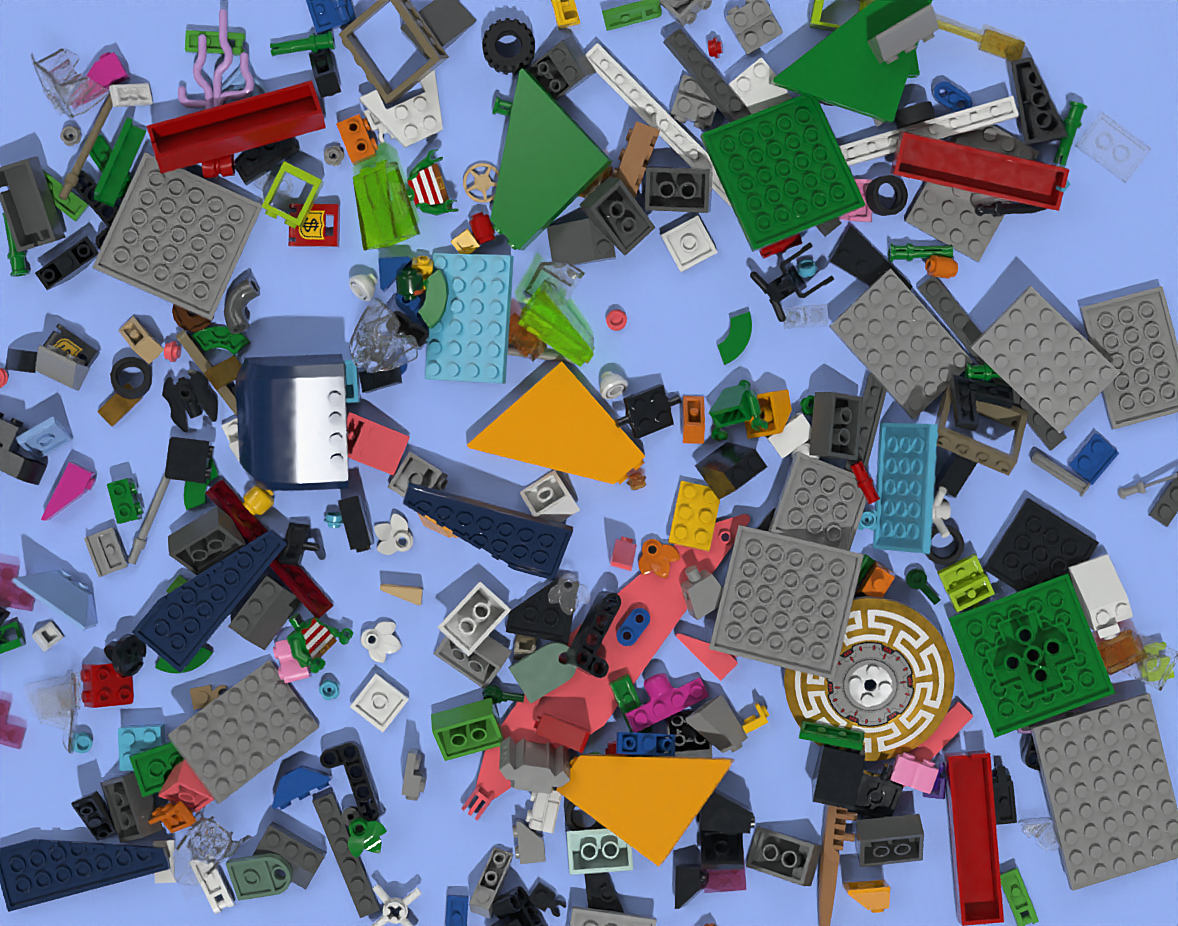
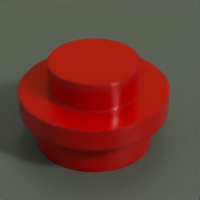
[708,37,723,59]

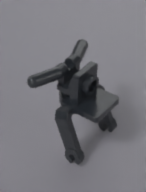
[750,242,835,322]

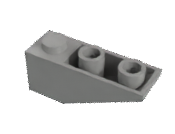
[469,847,514,919]

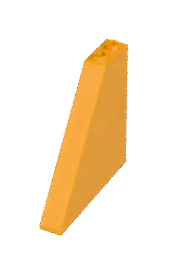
[467,361,646,485]
[556,754,735,867]

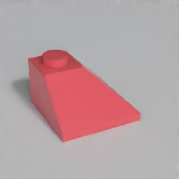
[158,760,214,813]

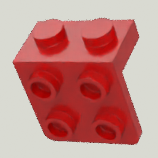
[80,663,134,708]

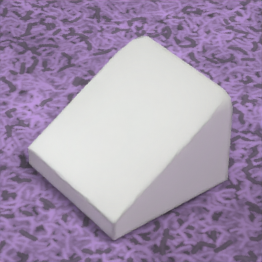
[32,621,64,652]

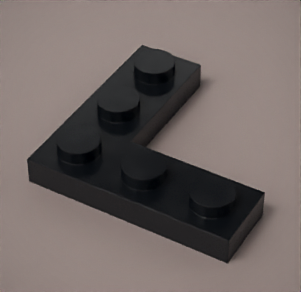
[950,374,1014,431]

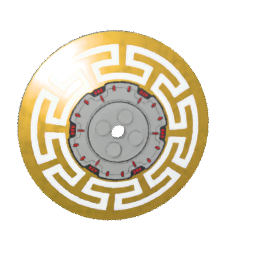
[784,596,955,761]

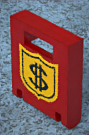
[288,204,340,247]

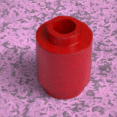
[469,212,496,245]

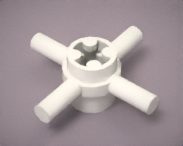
[932,487,951,538]
[371,884,423,926]

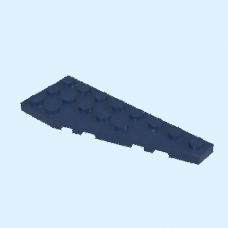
[403,482,573,581]
[132,529,288,673]
[0,839,171,912]

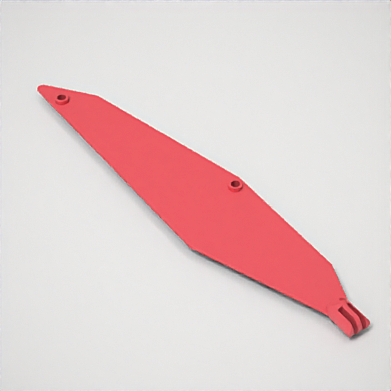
[461,514,750,821]

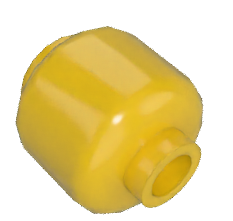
[243,485,275,515]

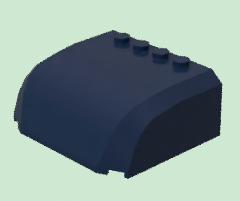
[235,354,348,491]

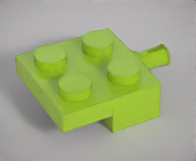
[937,554,995,612]

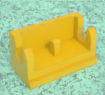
[551,0,581,30]

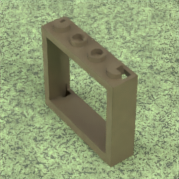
[338,0,449,104]
[935,382,1028,476]

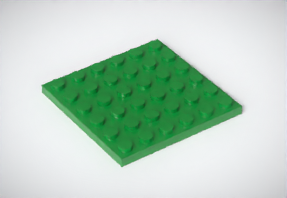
[700,95,866,252]

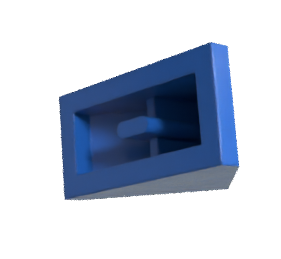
[378,256,412,292]

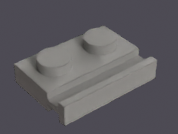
[84,527,129,578]

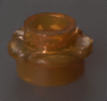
[627,473,647,490]

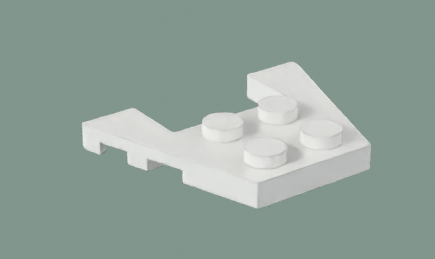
[359,70,443,148]

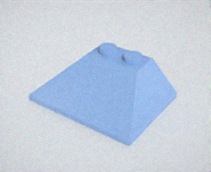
[12,569,98,631]

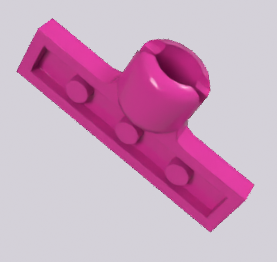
[625,673,709,733]

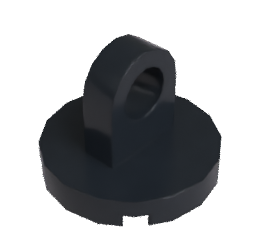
[104,634,146,676]

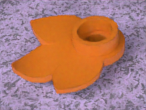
[638,539,680,578]

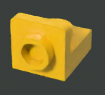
[411,256,434,290]
[741,702,770,734]

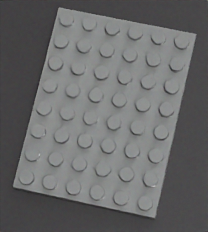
[1030,693,1178,891]

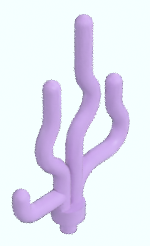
[178,9,254,109]

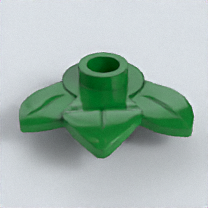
[348,818,387,858]

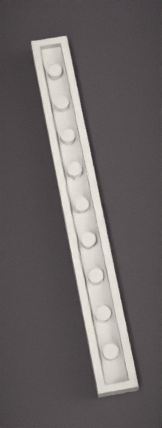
[585,43,732,208]
[839,96,1019,167]

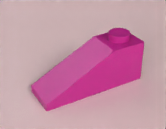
[69,52,130,108]
[41,462,96,521]

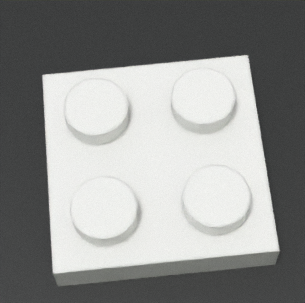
[661,215,718,273]
[350,673,409,733]

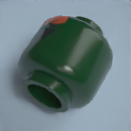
[396,268,424,300]

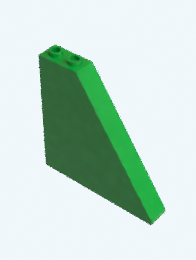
[770,0,932,124]
[490,68,613,251]

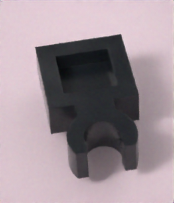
[529,882,566,917]

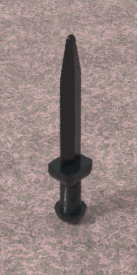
[974,201,1047,217]

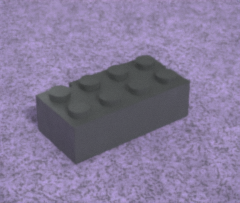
[0,156,66,252]

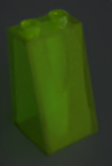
[352,159,420,251]
[518,279,595,367]

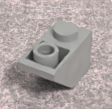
[512,818,546,864]

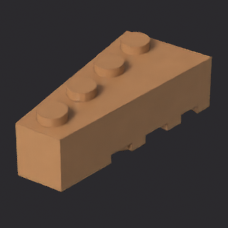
[612,121,660,198]

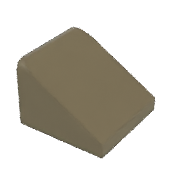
[513,634,537,660]

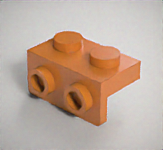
[148,801,197,833]

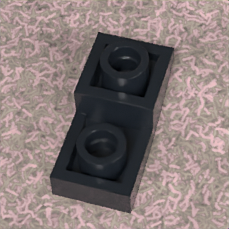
[5,349,37,373]

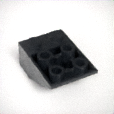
[666,711,713,757]

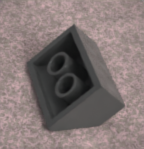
[167,506,246,575]
[228,574,301,650]
[100,771,163,843]
[252,821,327,890]

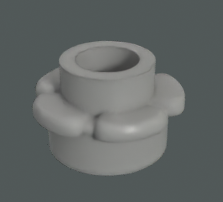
[60,125,81,146]
[324,145,344,166]

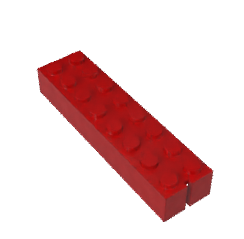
[147,80,326,174]
[890,130,1070,211]
[944,750,1004,926]

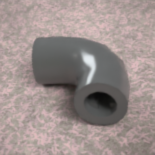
[224,277,260,334]

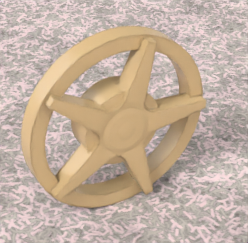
[463,163,499,203]

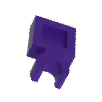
[922,761,947,799]

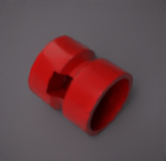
[202,154,235,178]

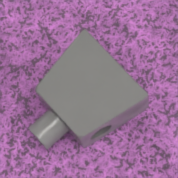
[680,565,723,620]

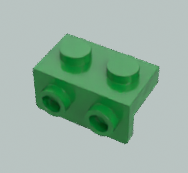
[107,478,144,524]

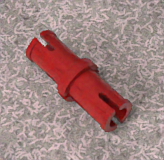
[759,234,803,259]
[850,461,880,504]

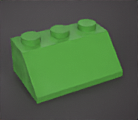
[431,698,504,761]

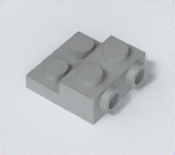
[660,0,712,27]
[725,0,783,55]
[670,74,717,130]
[388,451,448,497]
[401,748,427,801]

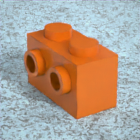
[336,114,378,165]

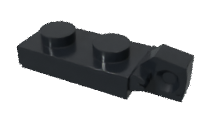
[992,764,1017,825]

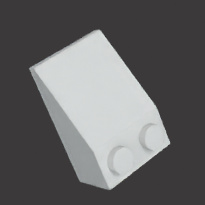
[728,57,792,114]
[1068,554,1133,631]
[437,582,511,657]

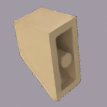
[118,316,164,364]

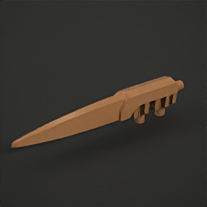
[819,805,858,926]

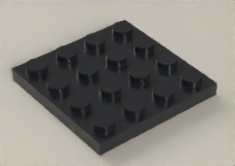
[982,498,1099,592]

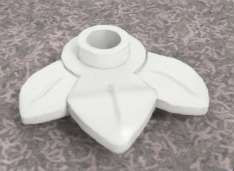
[374,513,413,555]
[360,621,402,663]

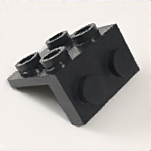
[165,437,215,484]

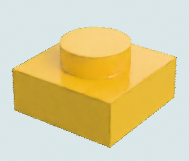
[451,228,480,254]

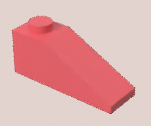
[609,536,637,571]
[675,632,738,681]

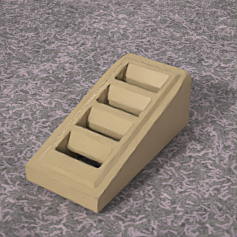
[380,583,423,606]

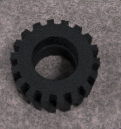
[482,18,535,75]

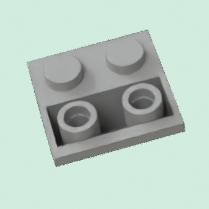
[35,344,90,391]

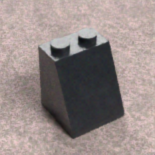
[694,442,768,500]
[811,743,865,810]
[697,788,755,834]

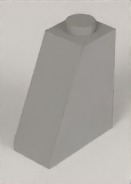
[685,695,748,753]

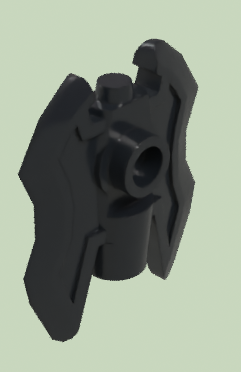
[162,369,218,433]

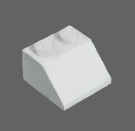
[519,470,580,523]

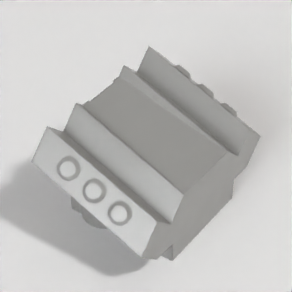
[499,736,570,794]

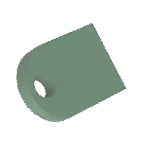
[508,642,576,703]
[225,853,293,901]

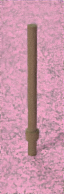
[58,94,113,200]

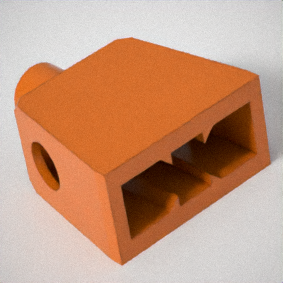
[855,560,895,597]

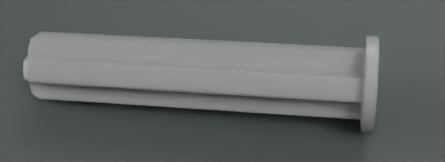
[1031,452,1091,497]

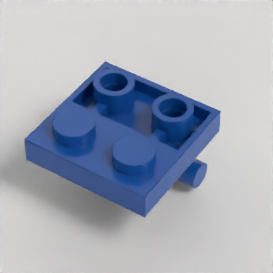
[306,0,356,34]

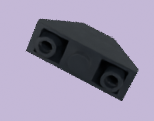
[35,236,99,291]
[71,791,117,841]

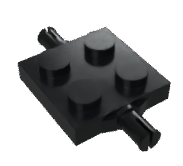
[615,384,682,439]
[853,764,904,819]

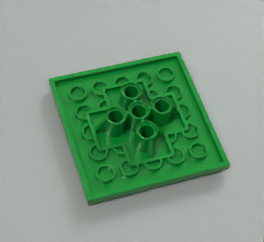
[948,574,1115,738]

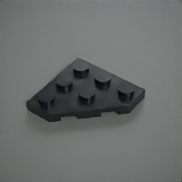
[506,577,580,644]

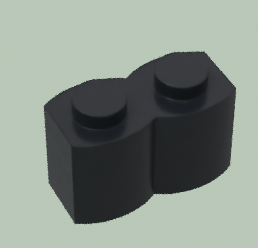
[386,311,430,350]

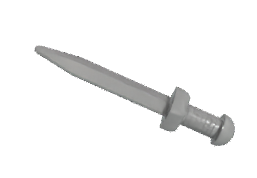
[1118,473,1178,499]

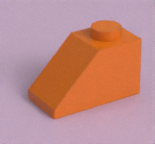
[682,396,705,444]

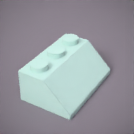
[567,829,633,875]

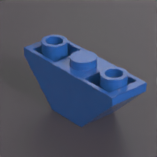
[616,732,675,756]
[272,765,332,810]

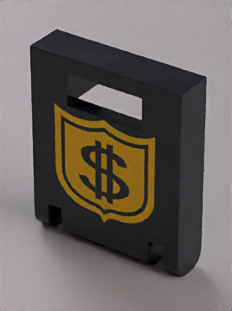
[43,323,100,368]

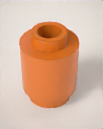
[925,255,958,279]

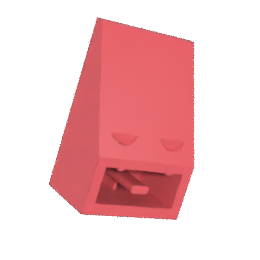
[346,412,410,476]

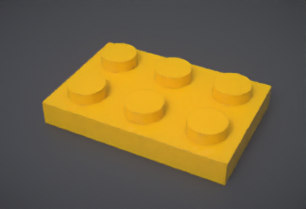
[668,481,720,552]

